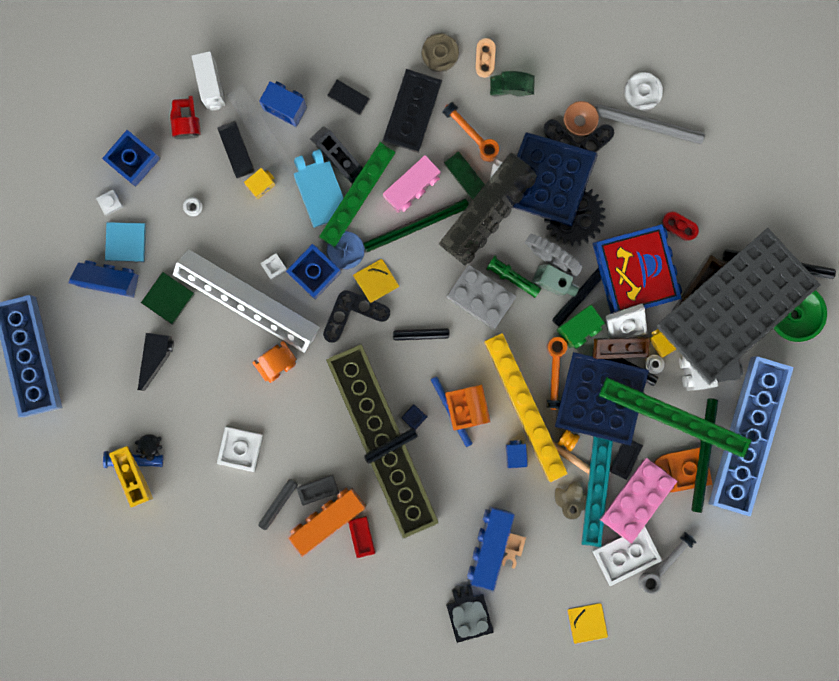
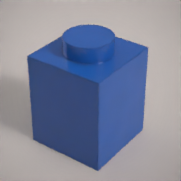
[505,440,528,468]

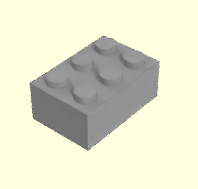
[447,264,517,330]

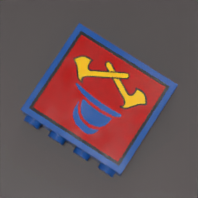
[592,224,682,314]

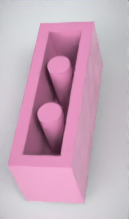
[383,155,441,213]

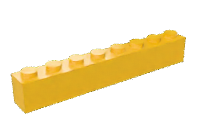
[484,333,568,482]

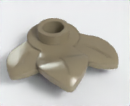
[555,481,587,520]

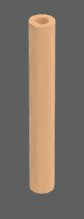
[552,440,590,474]

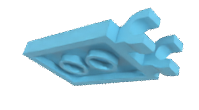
[293,149,344,228]

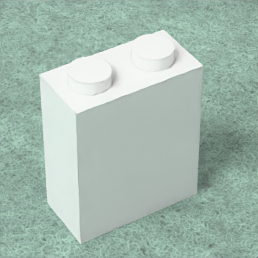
[191,51,226,110]

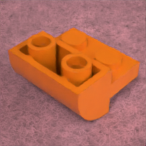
[445,385,491,431]

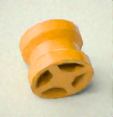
[557,430,580,452]

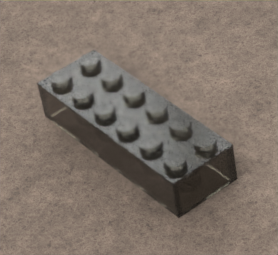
[438,152,537,266]

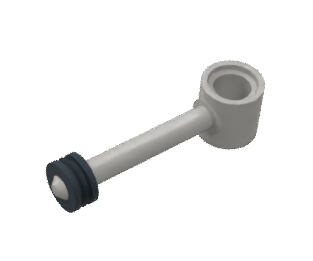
[638,532,697,594]

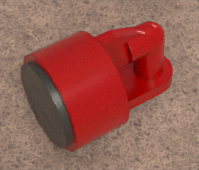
[170,95,201,139]

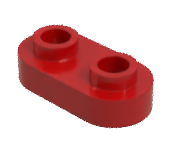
[662,212,699,241]

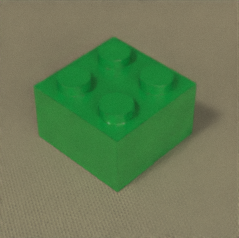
[556,305,605,348]

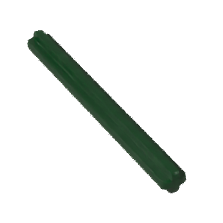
[363,199,470,252]
[691,398,718,513]

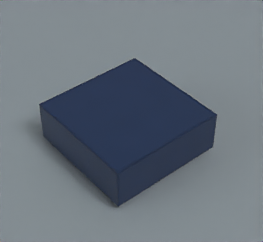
[401,404,428,430]

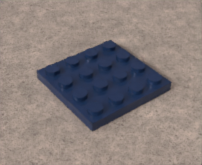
[499,132,598,226]
[555,352,649,446]

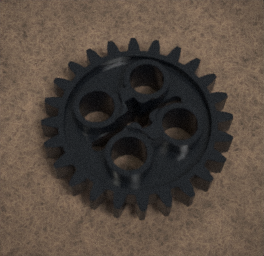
[544,189,606,246]

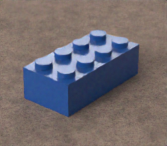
[467,506,515,591]

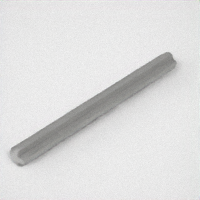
[595,104,705,144]

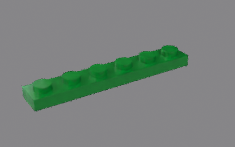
[318,142,396,248]

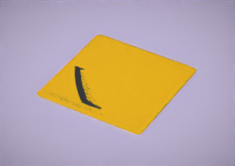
[353,259,399,303]
[568,603,608,644]

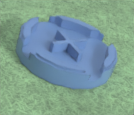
[326,231,365,270]

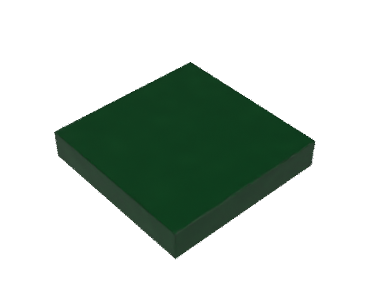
[141,272,195,325]

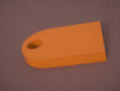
[653,447,713,492]

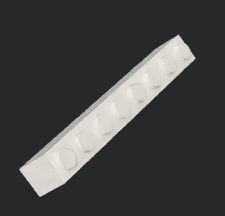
[173,249,320,353]

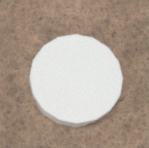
[625,72,663,111]

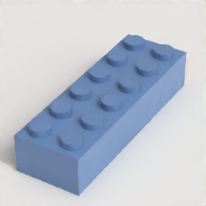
[0,295,63,417]

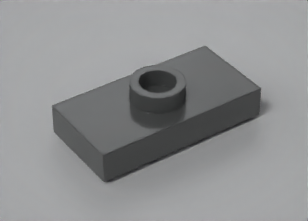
[296,475,339,506]

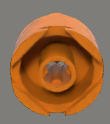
[252,340,297,383]

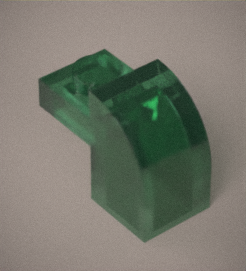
[490,71,534,97]

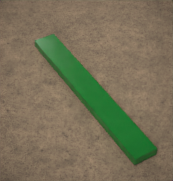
[599,378,751,458]

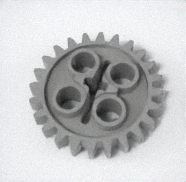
[525,234,583,276]

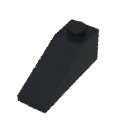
[310,126,363,184]
[137,333,174,391]

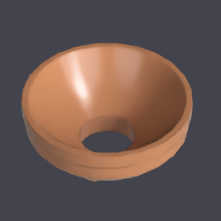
[564,101,599,136]

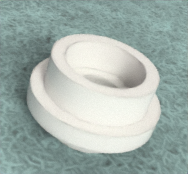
[183,197,203,216]
[645,355,665,374]

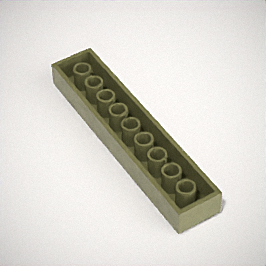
[326,344,439,539]

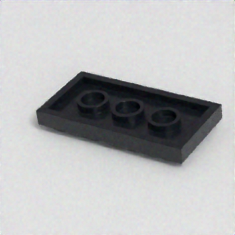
[383,69,442,153]

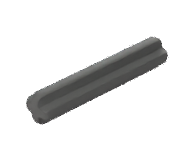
[258,479,298,530]

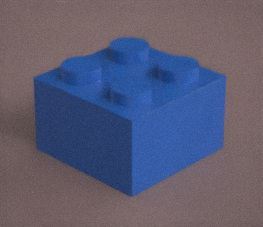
[259,81,307,127]
[102,130,160,187]
[286,244,342,300]

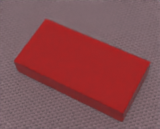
[348,516,376,558]

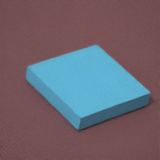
[105,222,146,262]

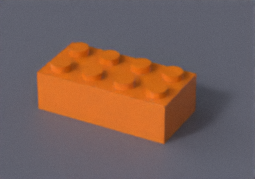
[288,487,366,557]

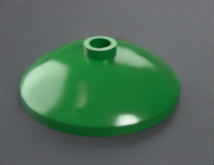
[773,290,827,342]

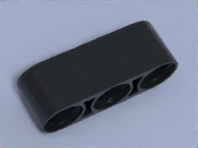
[217,121,255,178]

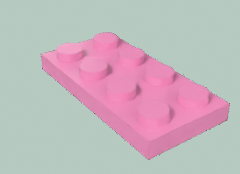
[599,458,677,544]

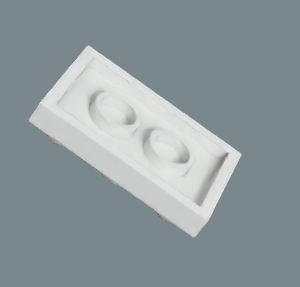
[592,526,662,586]

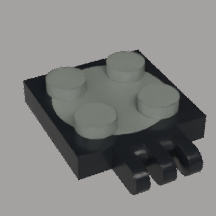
[446,584,494,643]

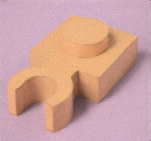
[502,533,526,568]

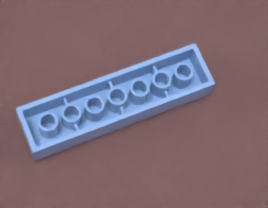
[708,356,794,517]

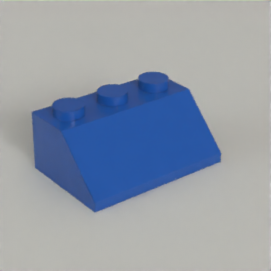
[69,260,139,298]

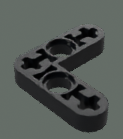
[543,119,614,152]
[323,290,391,343]

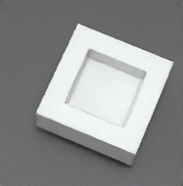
[96,190,123,216]
[260,253,287,280]

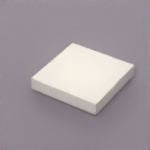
[606,304,648,338]
[217,426,263,472]

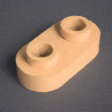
[475,38,496,78]

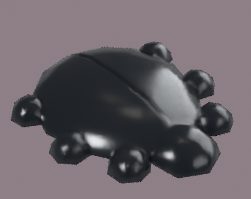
[135,434,162,461]

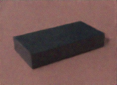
[327,79,370,115]
[610,440,643,480]

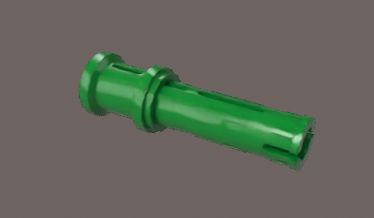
[486,255,541,298]

